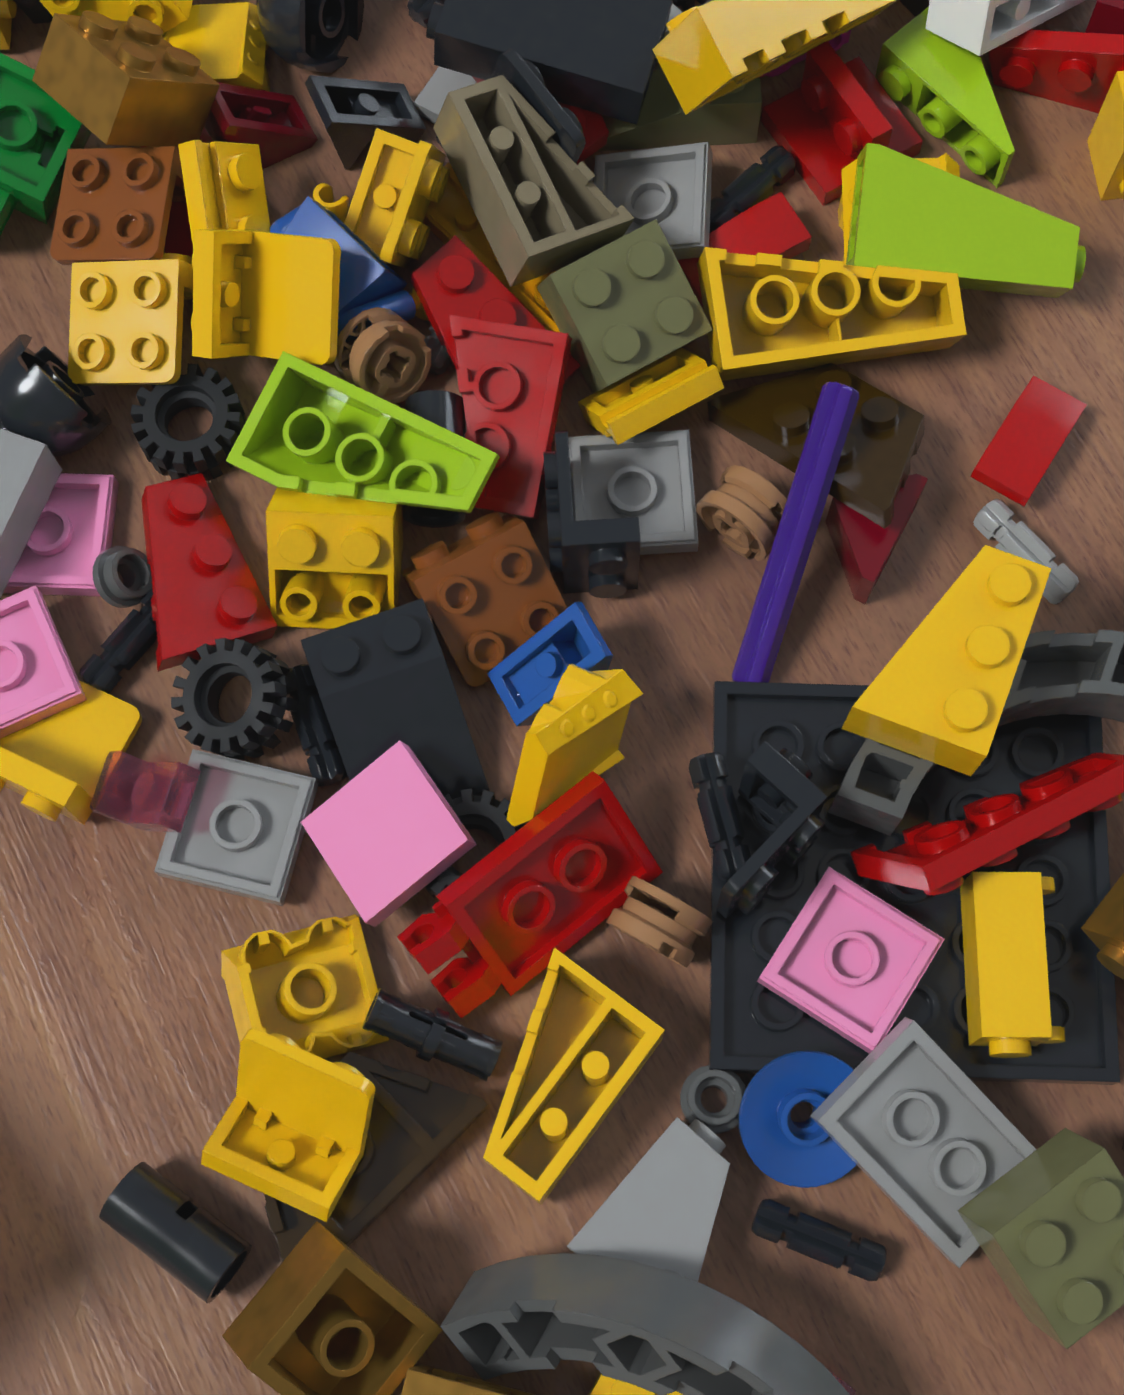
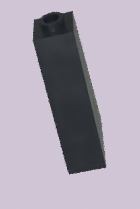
[426,0,673,125]

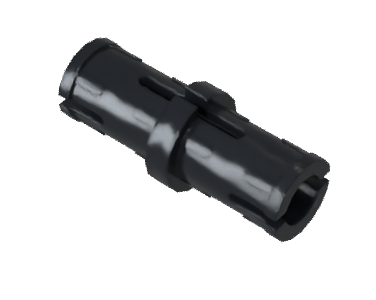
[362,988,503,1081]

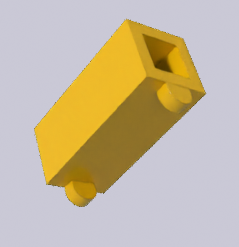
[960,872,1066,1058]

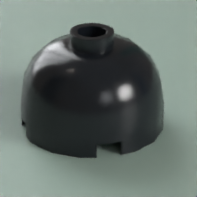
[256,0,364,73]
[0,334,112,457]

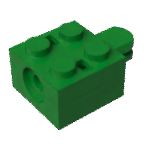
[0,53,92,236]

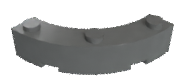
[828,629,1124,836]
[440,1253,850,1395]

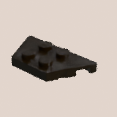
[707,363,924,529]
[264,1051,489,1262]

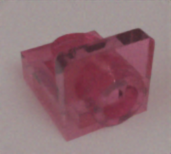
[90,751,201,833]

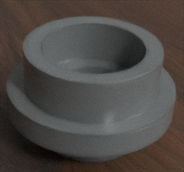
[92,546,152,608]
[680,1065,746,1134]

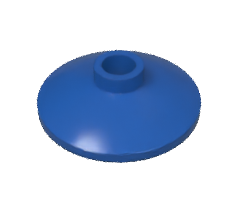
[738,1050,857,1188]

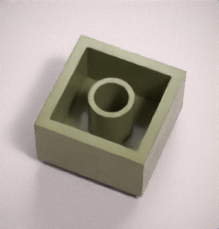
[537,219,713,394]
[957,1128,1124,1349]

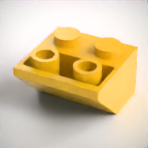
[266,488,403,629]

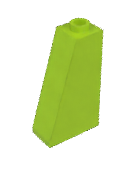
[846,143,1086,298]

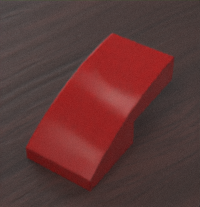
[678,192,812,309]
[970,375,1087,507]

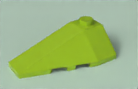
[226,351,500,513]

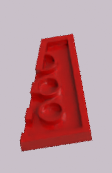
[850,752,1124,895]

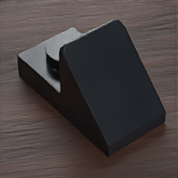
[305,75,426,170]

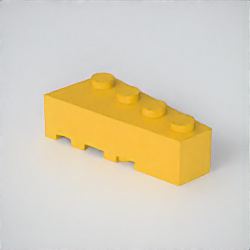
[652,0,897,115]
[697,247,967,381]

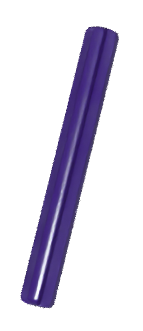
[731,382,859,683]

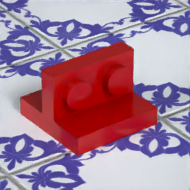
[761,41,923,206]

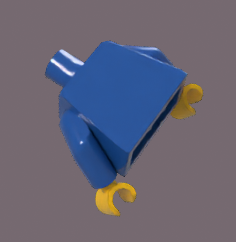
[270,183,429,342]

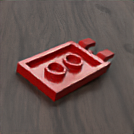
[397,771,663,1019]

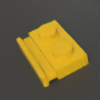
[178,139,270,250]
[578,347,724,445]

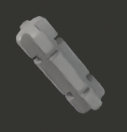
[973,499,1079,605]

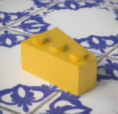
[841,545,1051,776]
[483,947,665,1205]

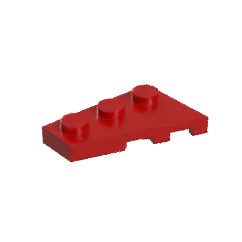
[988,30,1124,114]
[410,235,581,384]
[449,315,572,520]
[141,473,278,672]

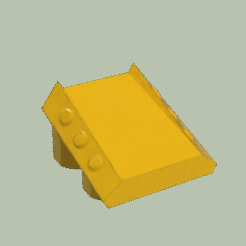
[162,2,270,91]
[506,664,643,827]
[221,914,389,1059]

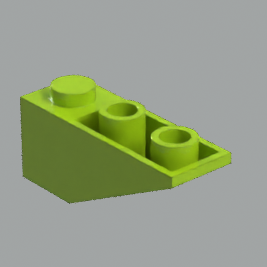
[875,7,1015,188]

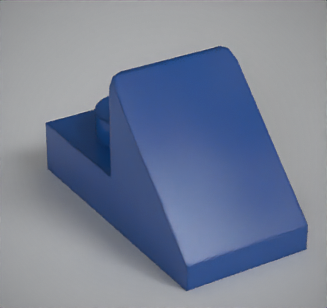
[487,602,613,727]

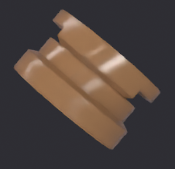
[335,307,431,404]
[696,465,787,561]
[606,876,713,968]

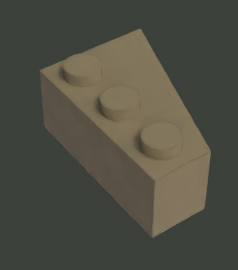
[433,75,635,287]

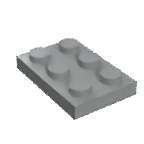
[810,1017,1037,1268]

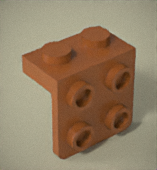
[50,146,186,265]
[401,512,567,687]

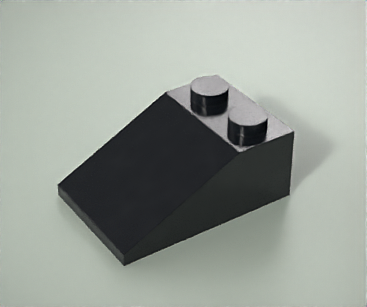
[301,598,490,799]

